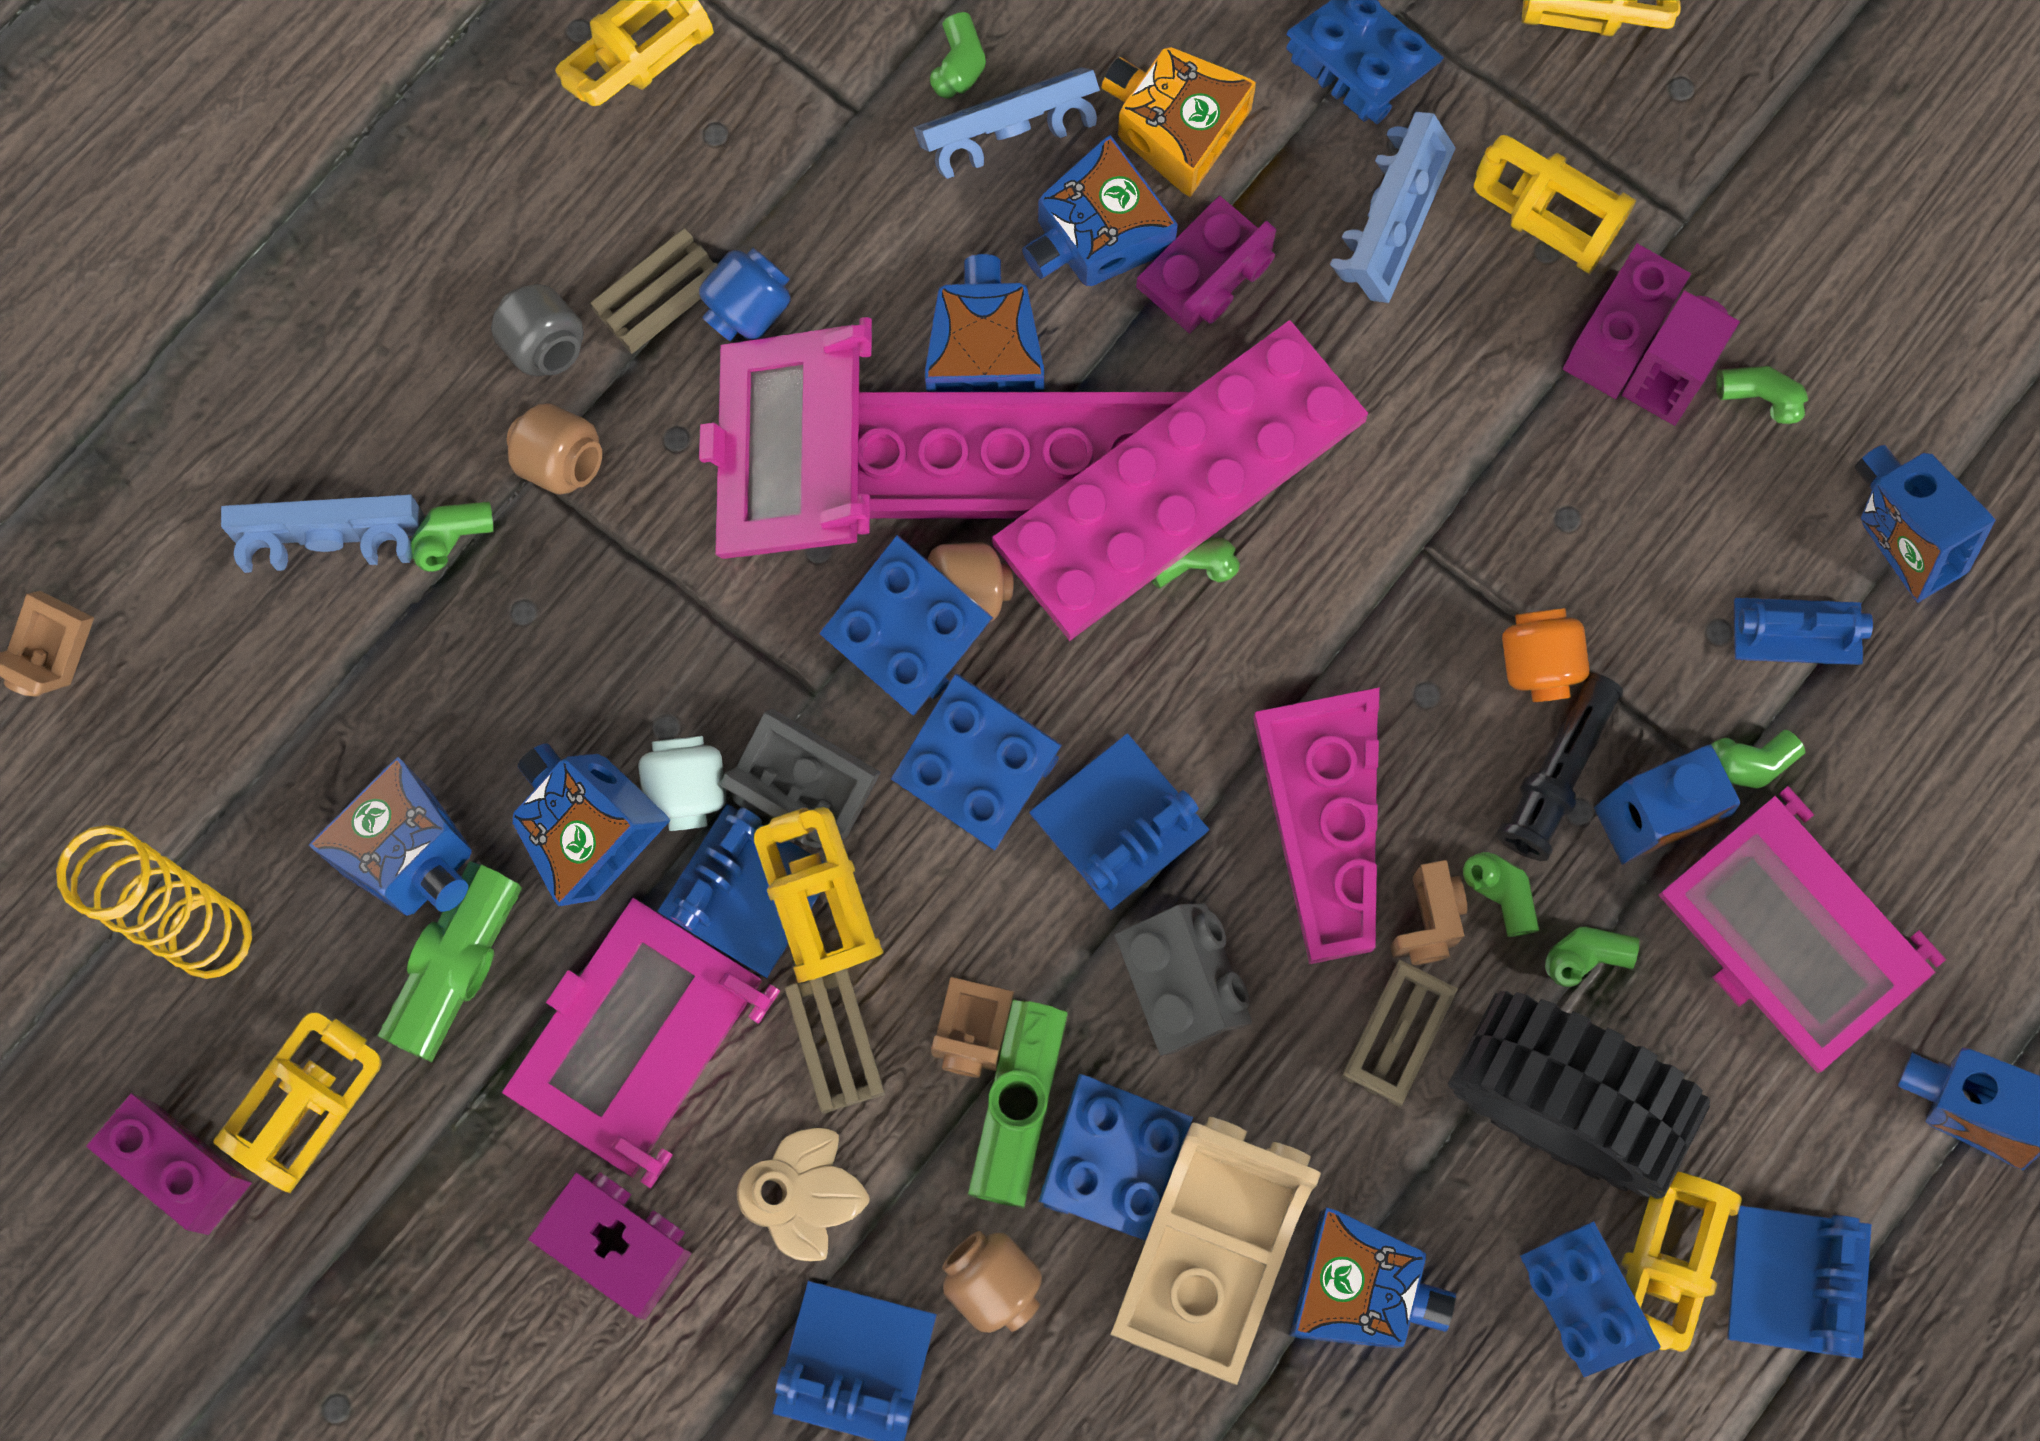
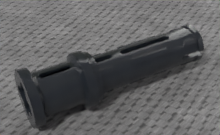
[1496,673,1623,861]

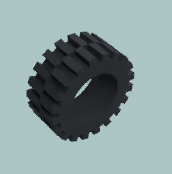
[1448,991,1710,1199]

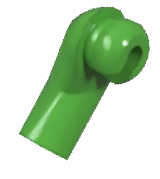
[930,12,986,99]
[1716,366,1808,424]
[411,502,493,572]
[1151,536,1240,589]
[1711,729,1805,788]
[1463,852,1539,937]
[1545,926,1639,987]

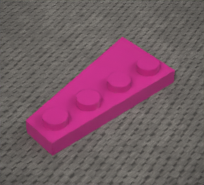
[1253,687,1380,964]

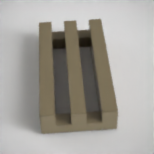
[590,228,718,354]
[1341,959,1458,1107]
[785,968,885,1114]

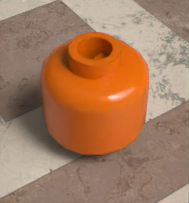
[1502,608,1590,702]

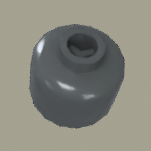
[491,284,584,377]

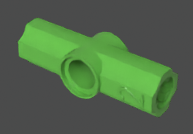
[378,861,522,1063]
[968,1000,1068,1208]

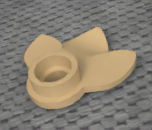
[737,1128,870,1261]

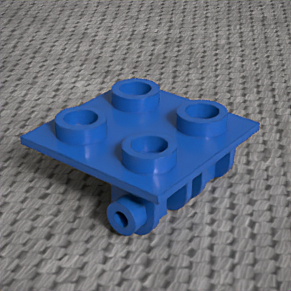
[1286,0,1444,125]
[819,535,993,715]
[891,674,1062,850]
[1029,733,1210,911]
[657,804,824,979]
[1038,1074,1193,1241]
[1727,1206,1872,1359]
[1520,1221,1661,1377]
[772,1281,937,1441]

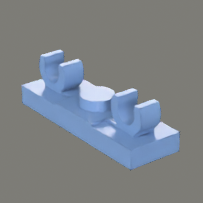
[913,67,1100,179]
[1330,112,1455,303]
[221,495,424,573]

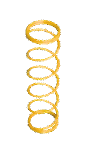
[56,825,252,979]

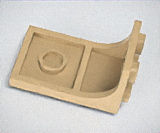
[1110,1117,1321,1385]

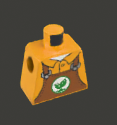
[1101,47,1256,197]

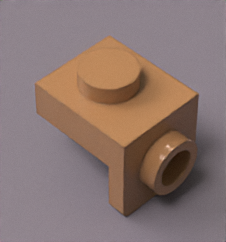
[0,591,94,697]
[1390,860,1467,965]
[931,977,1014,1078]

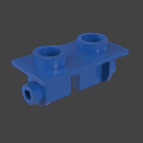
[1734,598,1873,665]

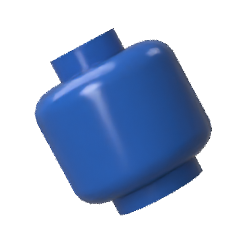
[699,247,791,341]

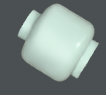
[638,736,727,831]

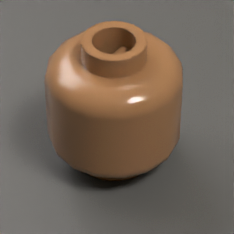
[507,403,602,495]
[927,542,1013,622]
[942,1231,1042,1333]

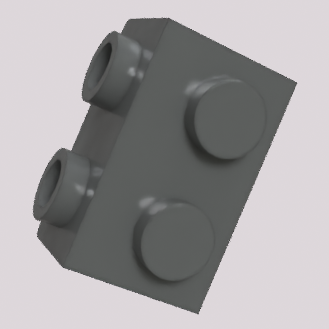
[720,709,881,848]
[1114,903,1252,1056]

